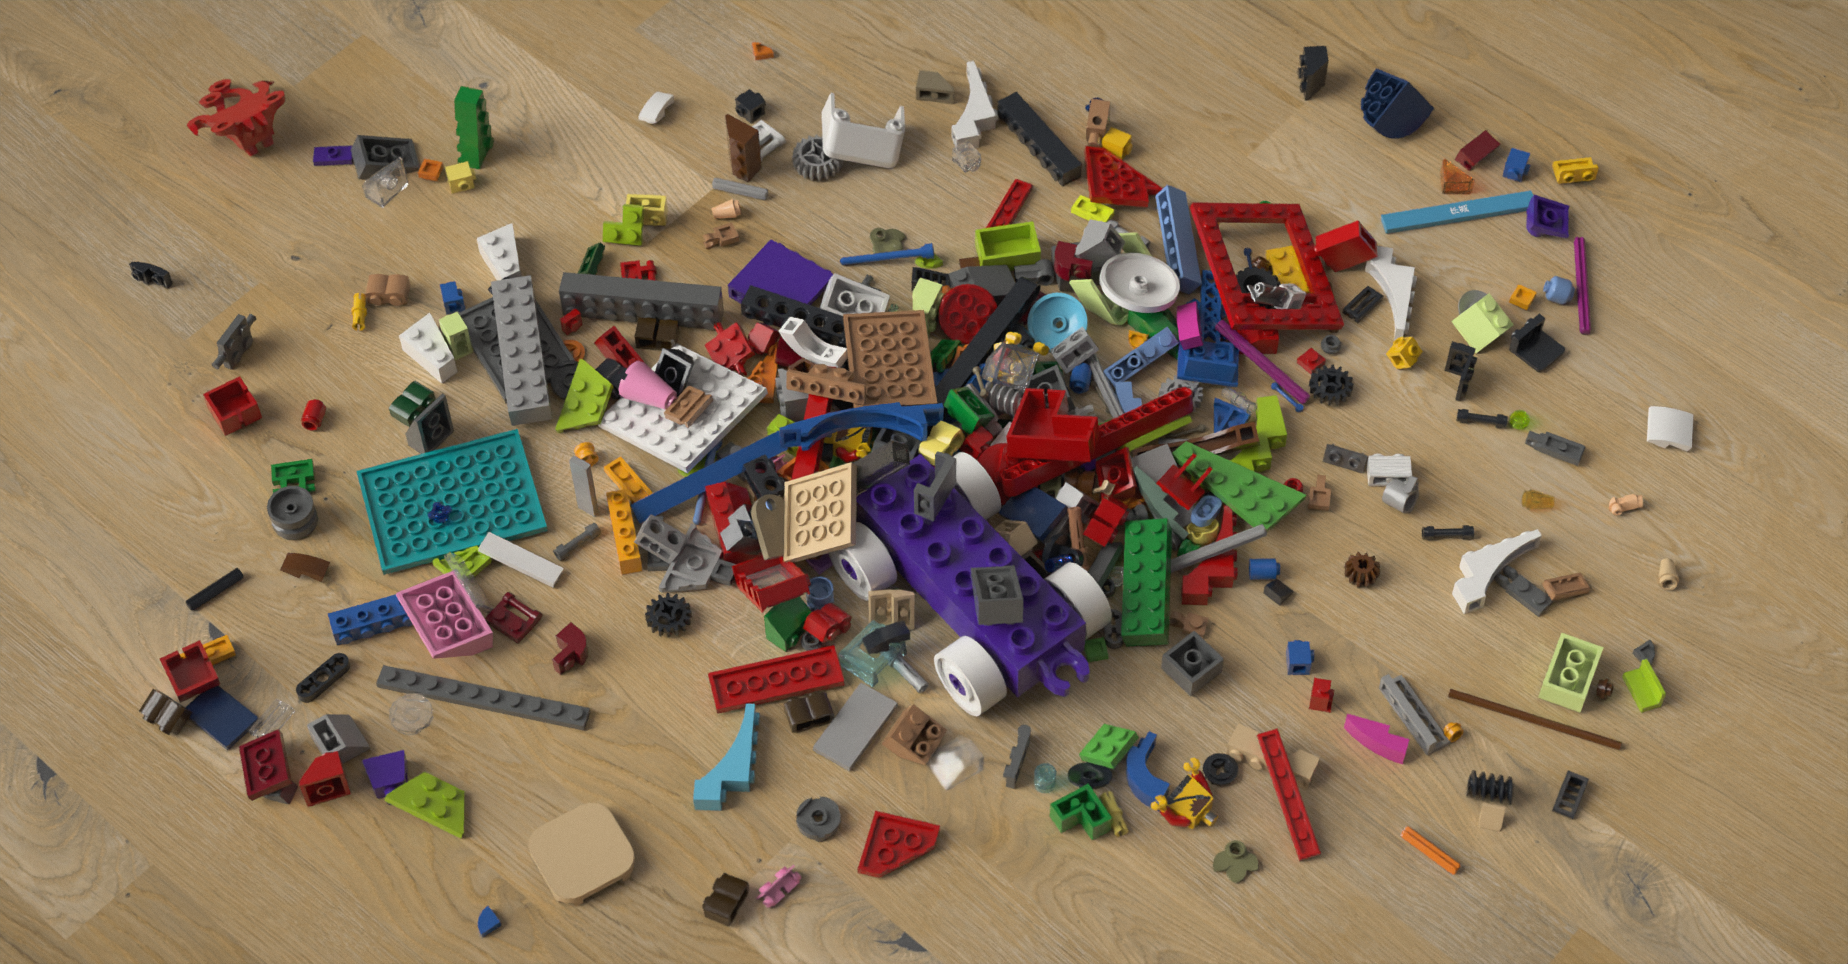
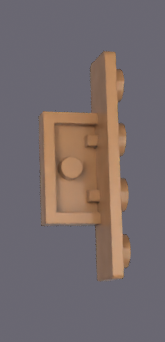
[786,364,866,405]

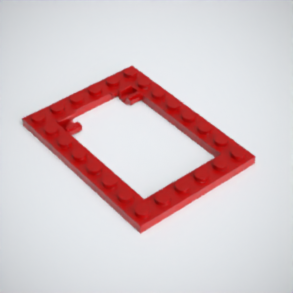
[1190,202,1344,330]

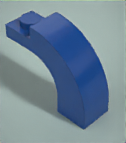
[1126,731,1170,812]

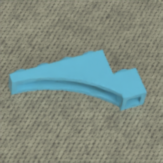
[693,704,760,811]

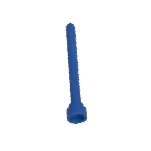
[840,243,934,265]

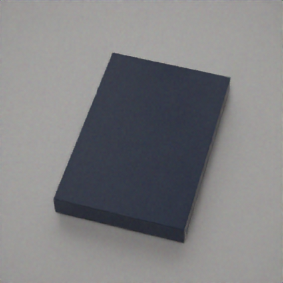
[998,487,1068,541]
[186,685,260,751]

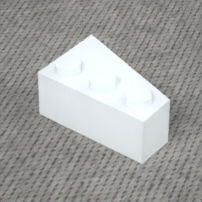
[477,223,521,281]
[399,313,457,383]

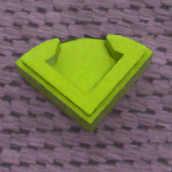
[915,253,943,269]

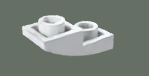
[639,92,674,124]

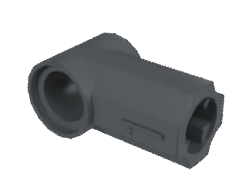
[1014,259,1055,286]

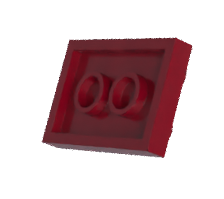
[239,729,292,801]

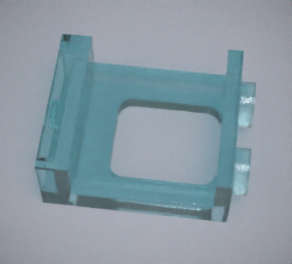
[839,620,907,688]

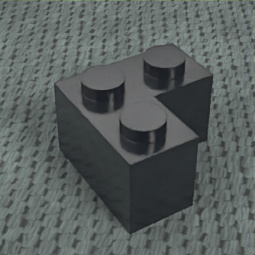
[720,504,761,555]

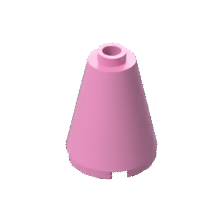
[619,361,677,410]

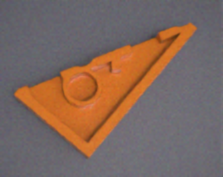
[747,342,778,403]

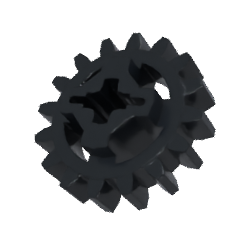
[1309,365,1354,406]
[645,593,692,638]

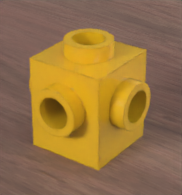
[1386,336,1423,369]

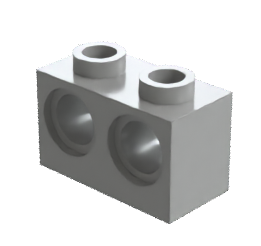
[1050,326,1099,374]
[634,514,687,564]

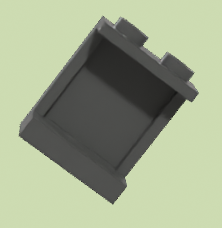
[914,451,956,521]

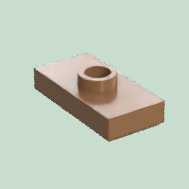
[1542,572,1591,601]

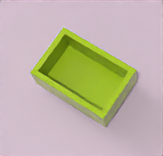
[975,221,1041,271]

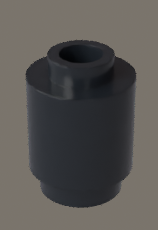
[1011,323,1035,349]

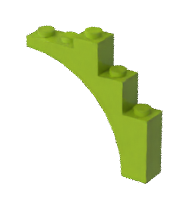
[1191,395,1287,493]

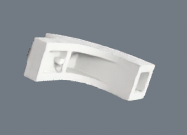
[779,317,848,368]

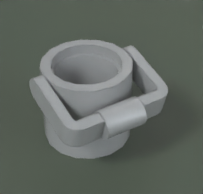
[1382,476,1419,514]

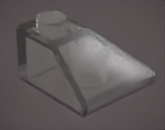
[362,157,409,208]
[981,342,1039,392]
[927,735,984,791]

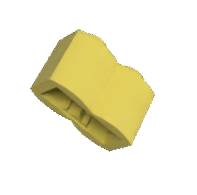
[918,420,965,466]

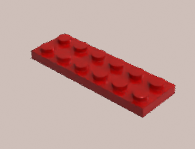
[708,645,845,714]

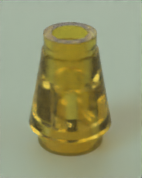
[1522,489,1555,510]

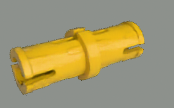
[351,293,367,331]

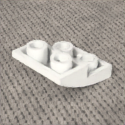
[1647,406,1693,451]

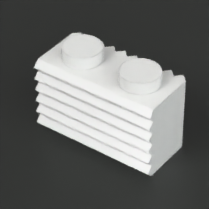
[1367,453,1412,487]

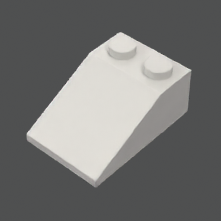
[820,273,890,316]

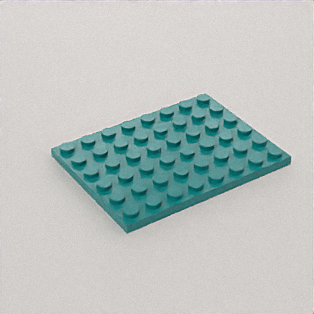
[356,429,548,575]

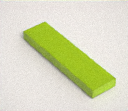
[1116,415,1192,452]

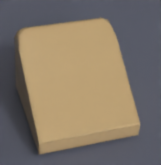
[1478,803,1506,831]

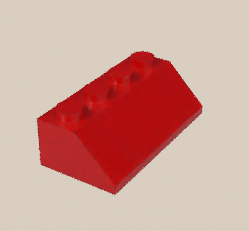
[705,481,763,564]

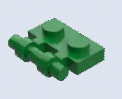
[271,459,316,493]

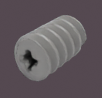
[984,381,1023,416]

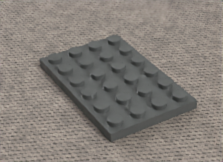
[459,297,574,403]

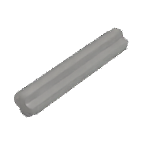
[712,178,768,200]

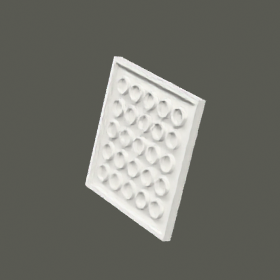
[598,344,768,473]

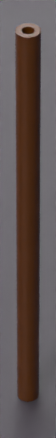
[1448,689,1622,750]

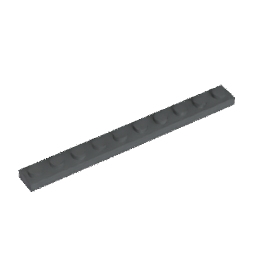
[376,665,591,731]

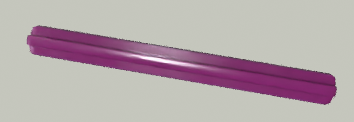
[1574,237,1591,334]
[1215,320,1310,404]

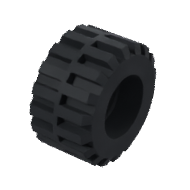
[1236,267,1281,309]

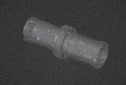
[1221,386,1257,414]

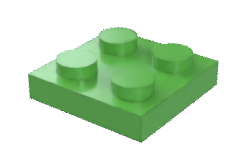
[1079,724,1139,769]

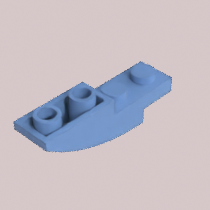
[1103,327,1179,388]

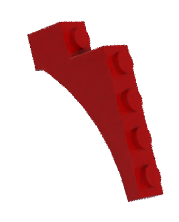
[1181,506,1238,605]

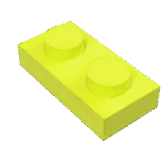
[1071,195,1115,222]

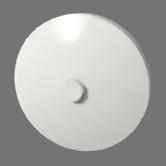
[1099,253,1180,313]

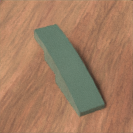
[1133,465,1189,543]

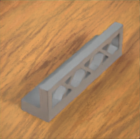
[1379,674,1450,755]

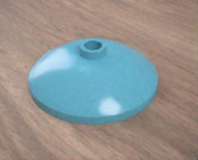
[1028,293,1088,352]

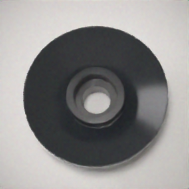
[1068,762,1112,789]

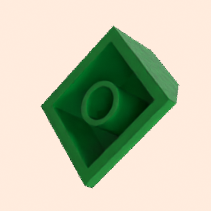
[944,387,995,434]
[764,597,812,652]

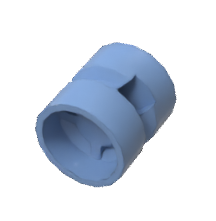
[806,576,834,612]

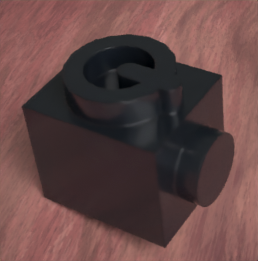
[735,89,766,124]

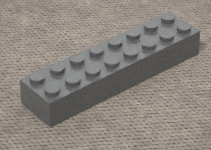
[559,272,724,330]

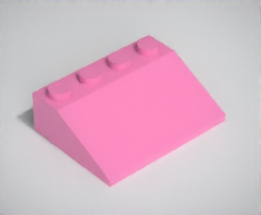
[396,570,493,659]

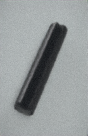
[185,568,244,611]

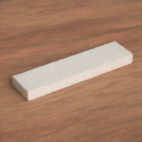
[478,532,564,588]

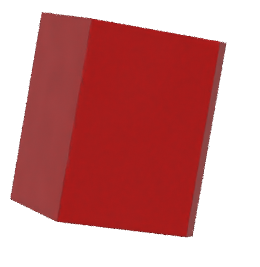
[1095,447,1136,499]

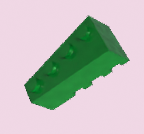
[454,86,494,170]

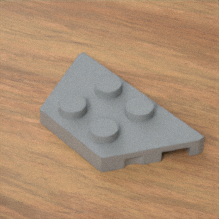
[659,523,723,593]

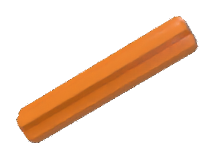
[1401,826,1461,874]

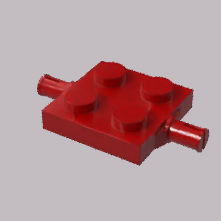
[705,322,755,377]

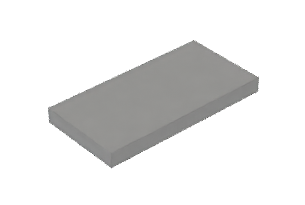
[1131,444,1195,528]
[813,683,898,771]

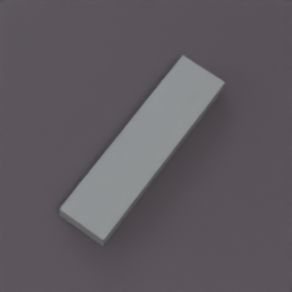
[569,455,599,517]

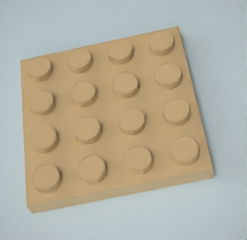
[783,462,857,563]

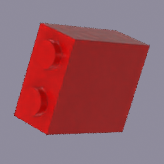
[1314,220,1378,273]

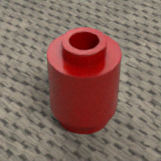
[301,399,327,431]

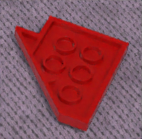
[1084,146,1163,207]

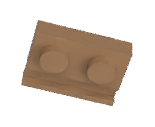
[664,385,713,428]

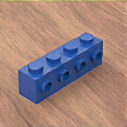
[328,594,413,646]

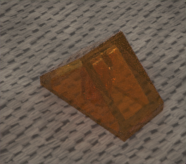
[1440,159,1475,194]

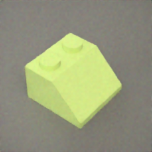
[1451,293,1514,353]

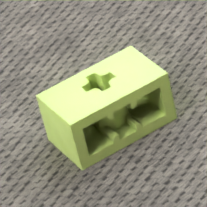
[439,312,473,360]

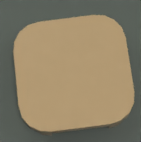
[528,803,636,906]

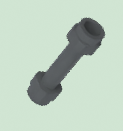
[553,523,601,561]

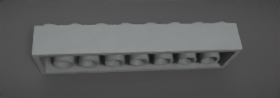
[491,275,552,426]

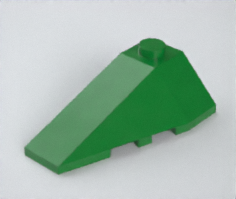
[1128,308,1179,360]

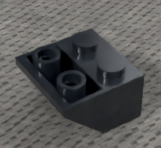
[1297,46,1329,101]

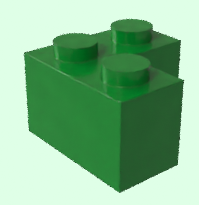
[1050,784,1112,840]

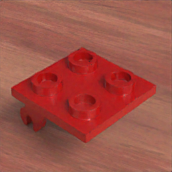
[1156,453,1213,511]

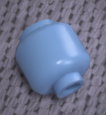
[1543,276,1575,305]

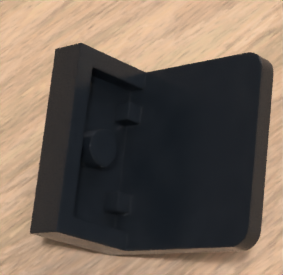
[1509,314,1565,372]
[1445,341,1478,401]

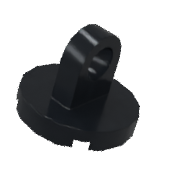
[1042,533,1084,572]

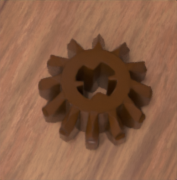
[1344,551,1380,588]

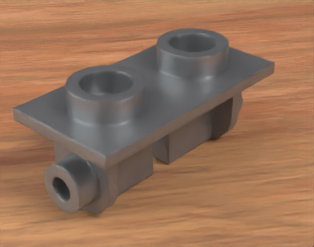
[1247,282,1288,307]
[1322,444,1368,473]

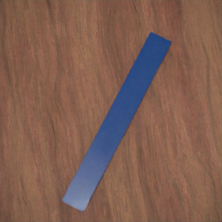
[630,431,788,524]

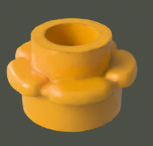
[1443,722,1464,743]

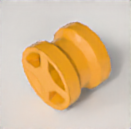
[574,442,599,466]

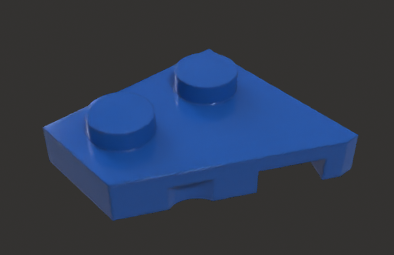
[1214,398,1251,433]

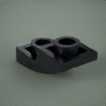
[129,262,173,289]
[862,621,910,654]

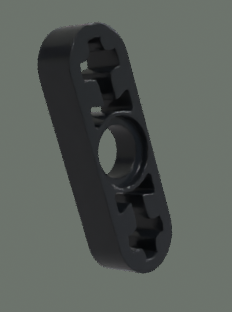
[296,653,350,703]

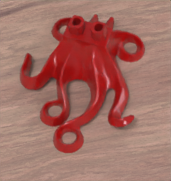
[187,79,286,156]

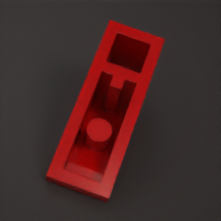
[594,326,645,369]

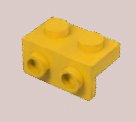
[1552,157,1599,184]

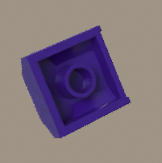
[1526,195,1570,238]

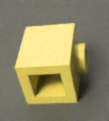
[445,162,476,193]

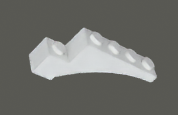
[952,61,998,152]
[1365,246,1417,341]
[1452,529,1542,614]

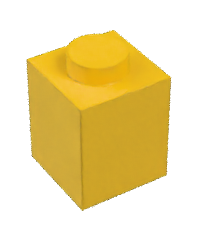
[1102,127,1133,160]

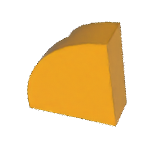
[1128,330,1148,350]

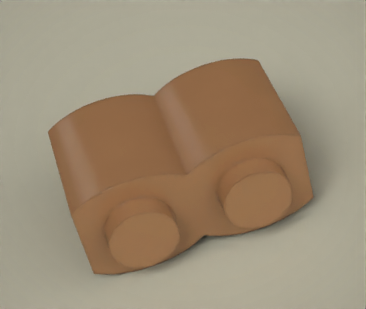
[365,274,411,306]

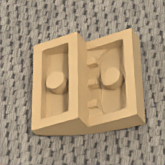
[868,590,914,631]

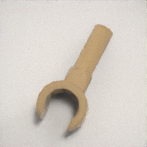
[1092,480,1116,495]

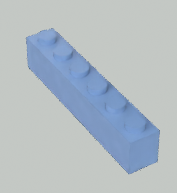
[1156,185,1202,295]

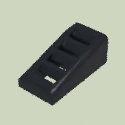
[911,267,952,291]
[1552,770,1589,820]

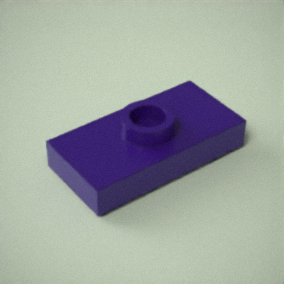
[313,145,353,166]

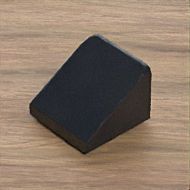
[1264,579,1294,606]

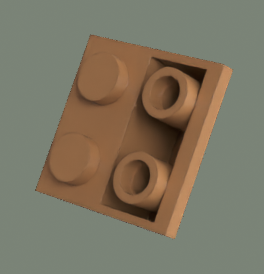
[882,704,948,765]

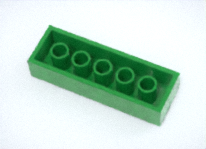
[1121,518,1172,647]

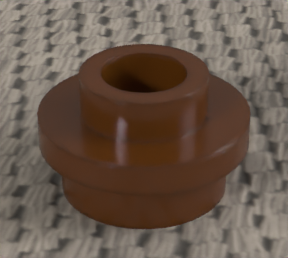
[1252,256,1271,272]
[1596,678,1614,700]

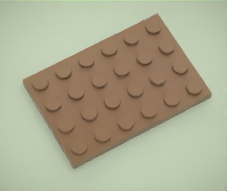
[843,310,937,408]

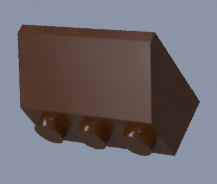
[725,114,762,183]

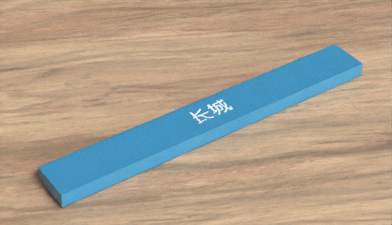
[1381,190,1533,234]

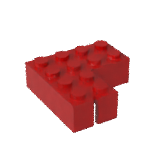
[1006,388,1100,462]

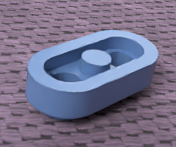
[1191,496,1222,527]

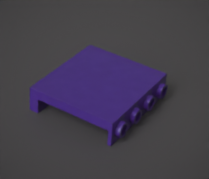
[728,239,834,314]

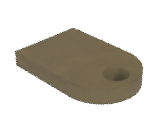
[751,494,785,560]

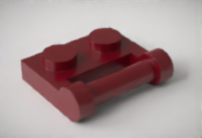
[485,592,542,644]

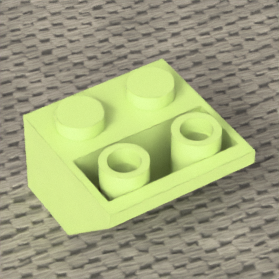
[912,278,945,337]

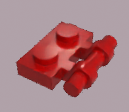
[620,260,658,281]

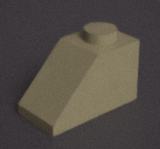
[916,70,954,104]

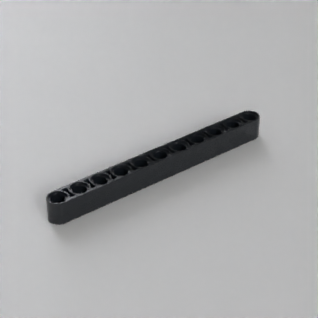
[927,276,1041,438]

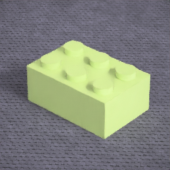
[1538,633,1604,712]

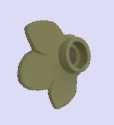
[870,228,906,254]
[1213,840,1258,884]

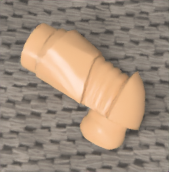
[1609,494,1643,516]

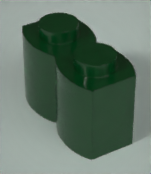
[389,381,436,427]

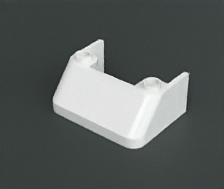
[822,93,905,168]

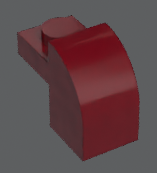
[1054,241,1093,281]
[552,622,588,675]

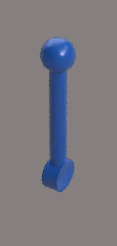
[1271,382,1304,413]

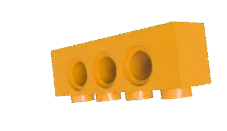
[606,489,642,575]

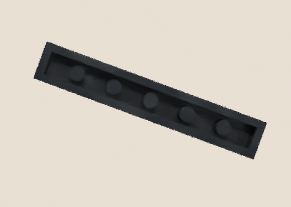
[997,91,1082,186]

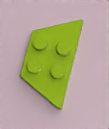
[555,359,613,433]
[384,772,464,839]

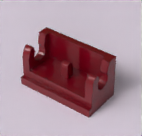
[1454,130,1500,170]

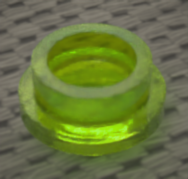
[1509,410,1530,430]

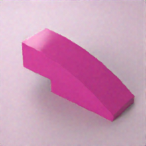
[1177,301,1203,350]
[1344,713,1410,765]

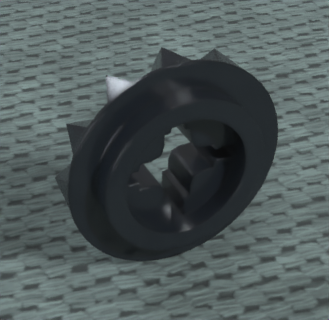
[1202,753,1238,787]

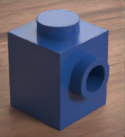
[1502,148,1531,182]
[1286,640,1314,675]

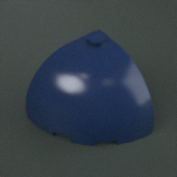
[1361,68,1435,139]

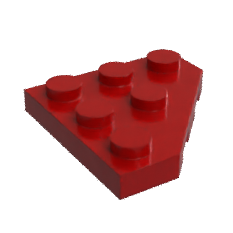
[857,810,940,878]

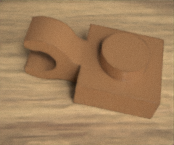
[703,222,739,249]
[1308,475,1331,511]
[1169,611,1209,638]

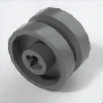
[267,486,318,540]

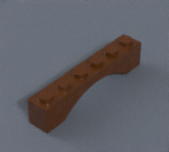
[1132,421,1260,465]

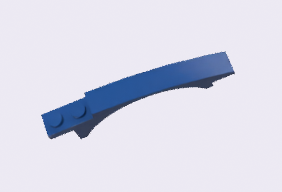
[779,402,944,451]

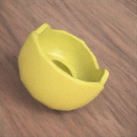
[1186,519,1219,546]

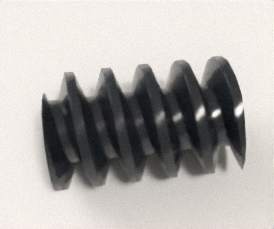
[1466,770,1514,805]

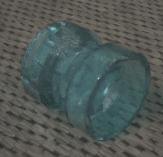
[1034,763,1056,793]

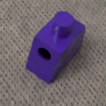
[362,750,408,805]

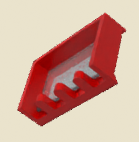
[731,555,811,613]

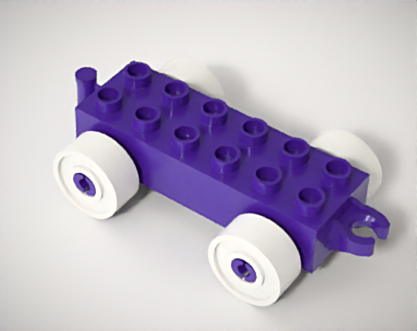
[829,452,1112,716]

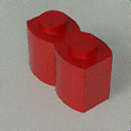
[803,602,852,643]

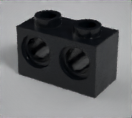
[742,454,785,499]

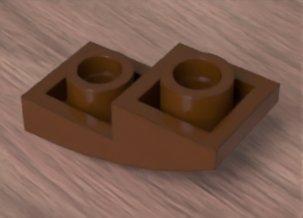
[280,553,330,582]

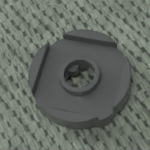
[796,797,841,842]

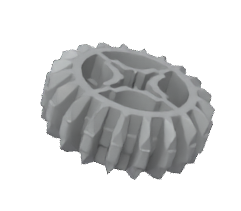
[792,134,843,181]

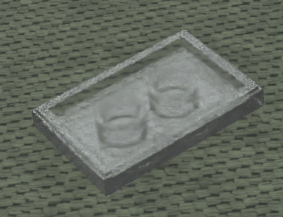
[444,552,494,614]

